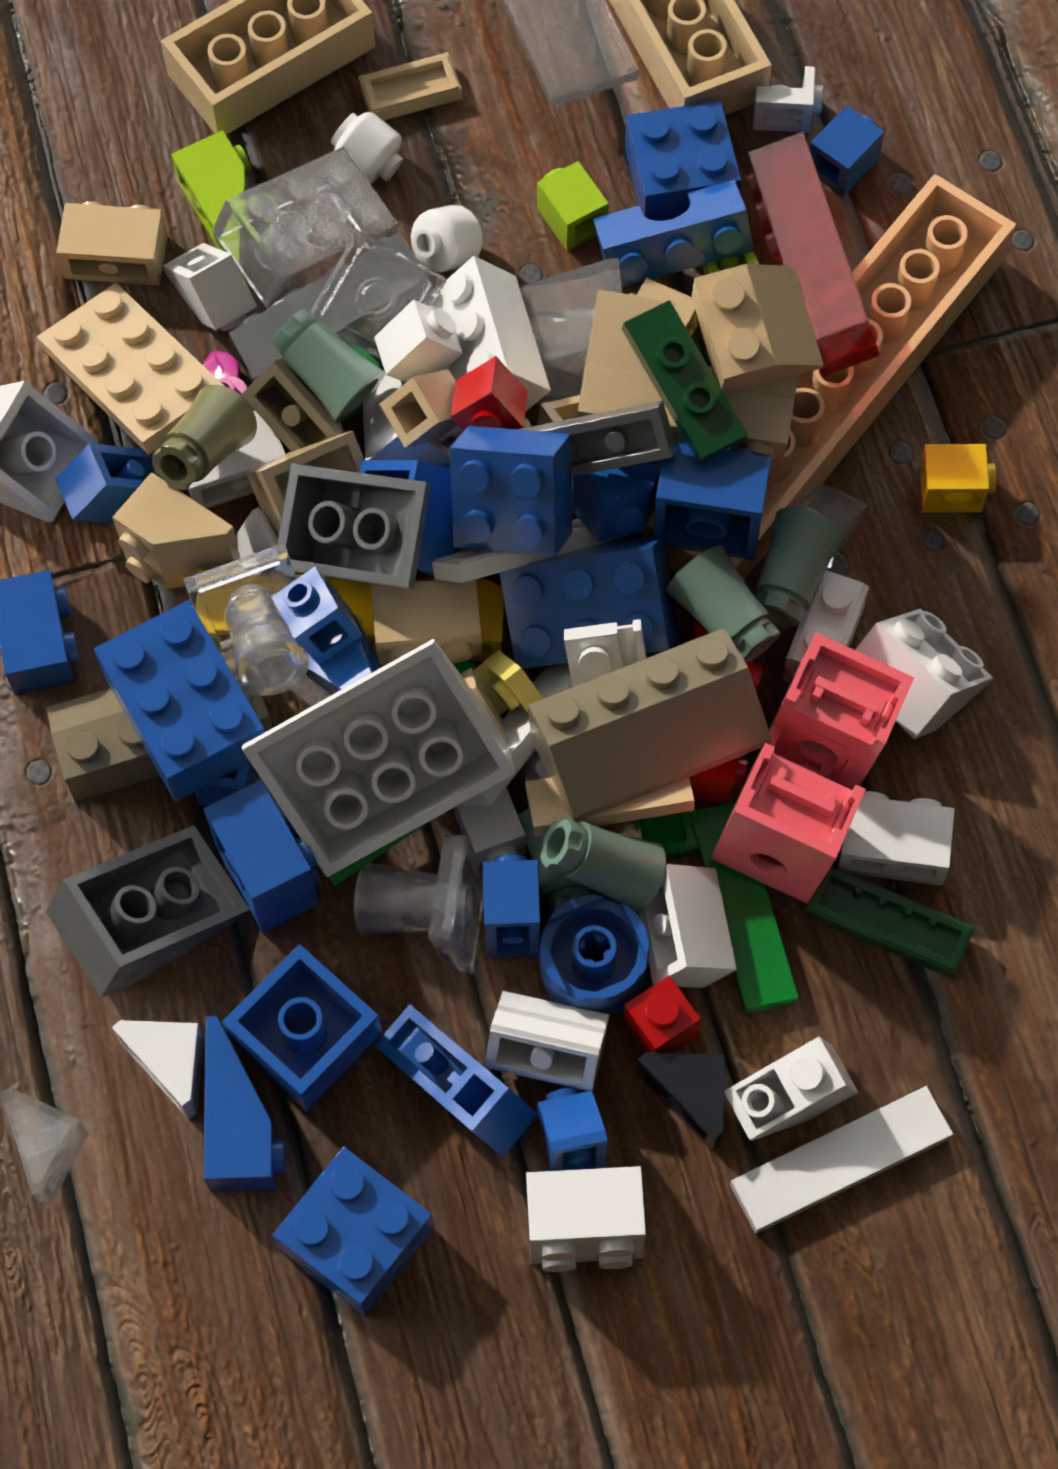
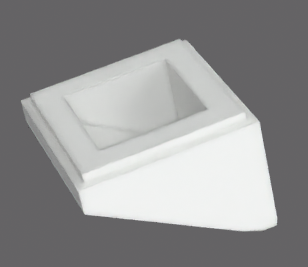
[235,507,279,573]

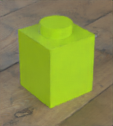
[537,161,609,251]

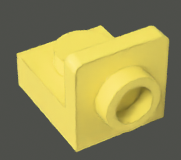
[474,650,544,716]

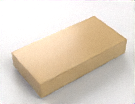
[358,52,462,121]

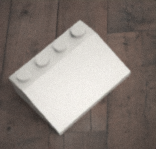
[242,639,516,877]

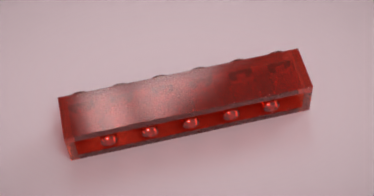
[745,131,880,377]

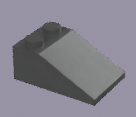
[273,464,432,590]
[45,825,250,998]

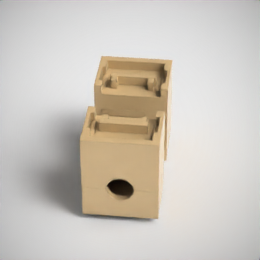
[578,290,798,472]

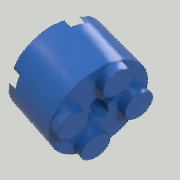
[540,894,649,1016]

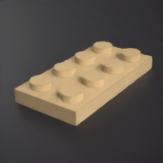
[37,283,224,455]

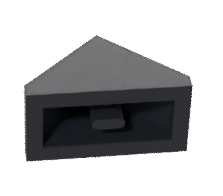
[636,1052,724,1152]

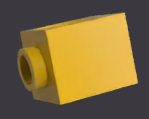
[919,444,996,513]

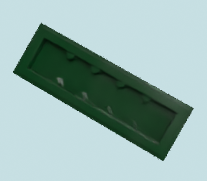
[622,300,748,464]
[804,866,975,979]

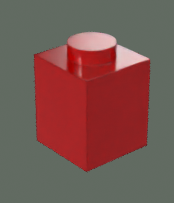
[450,356,528,431]
[623,975,701,1053]

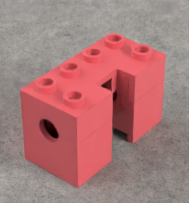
[710,632,914,904]

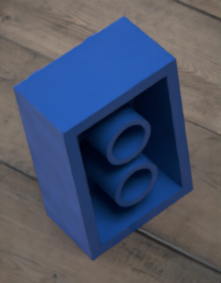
[499,535,679,668]
[93,600,265,802]

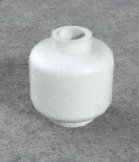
[331,112,404,184]
[411,205,483,273]

